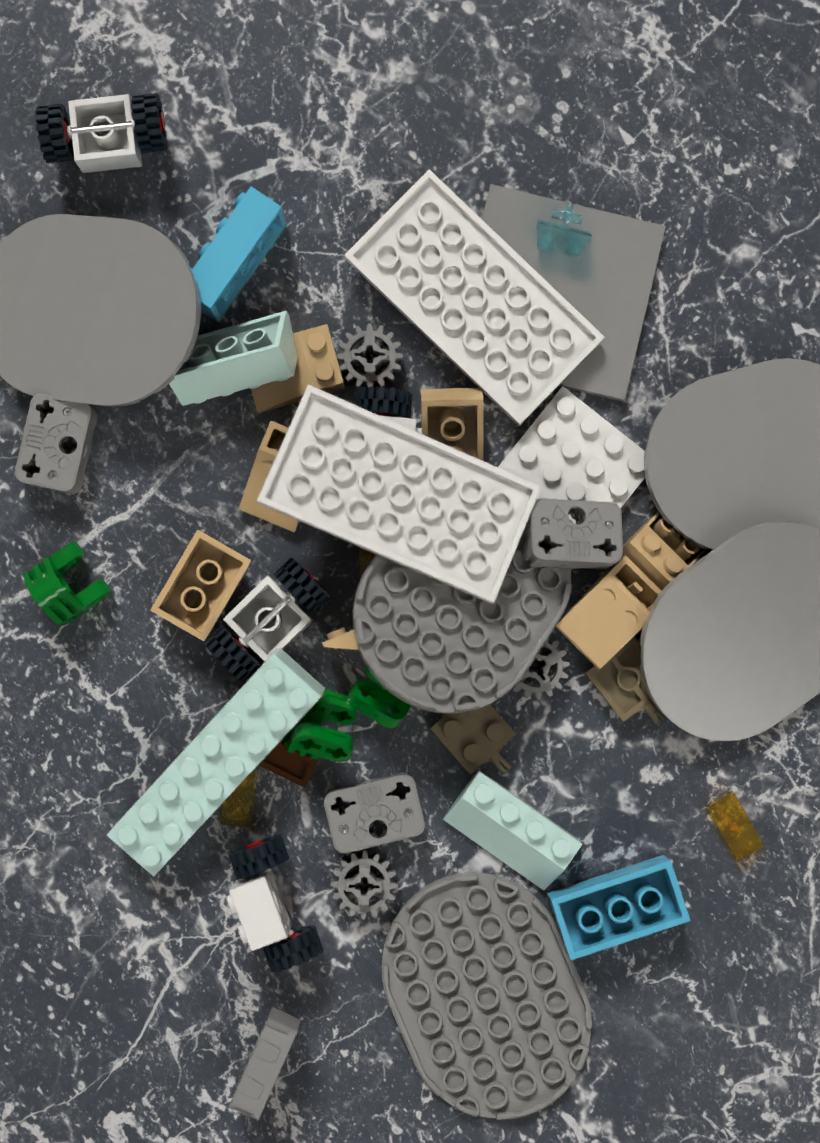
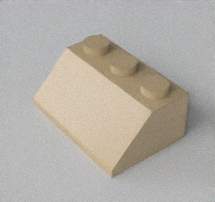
[150,529,252,642]

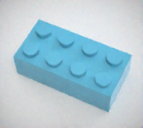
[190,186,287,323]
[547,855,691,960]

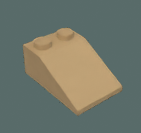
[251,324,345,413]
[420,388,484,461]

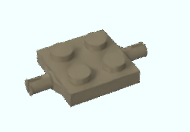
[585,636,665,725]
[429,704,516,775]

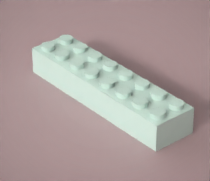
[107,647,325,877]

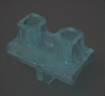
[536,203,592,257]

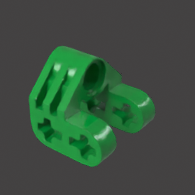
[23,541,112,626]
[348,666,411,728]
[282,689,357,762]

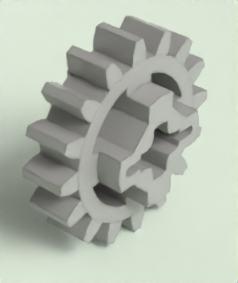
[337,323,403,389]
[513,639,570,700]
[331,849,398,919]

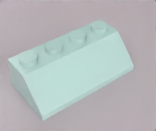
[169,311,298,406]
[443,769,582,890]

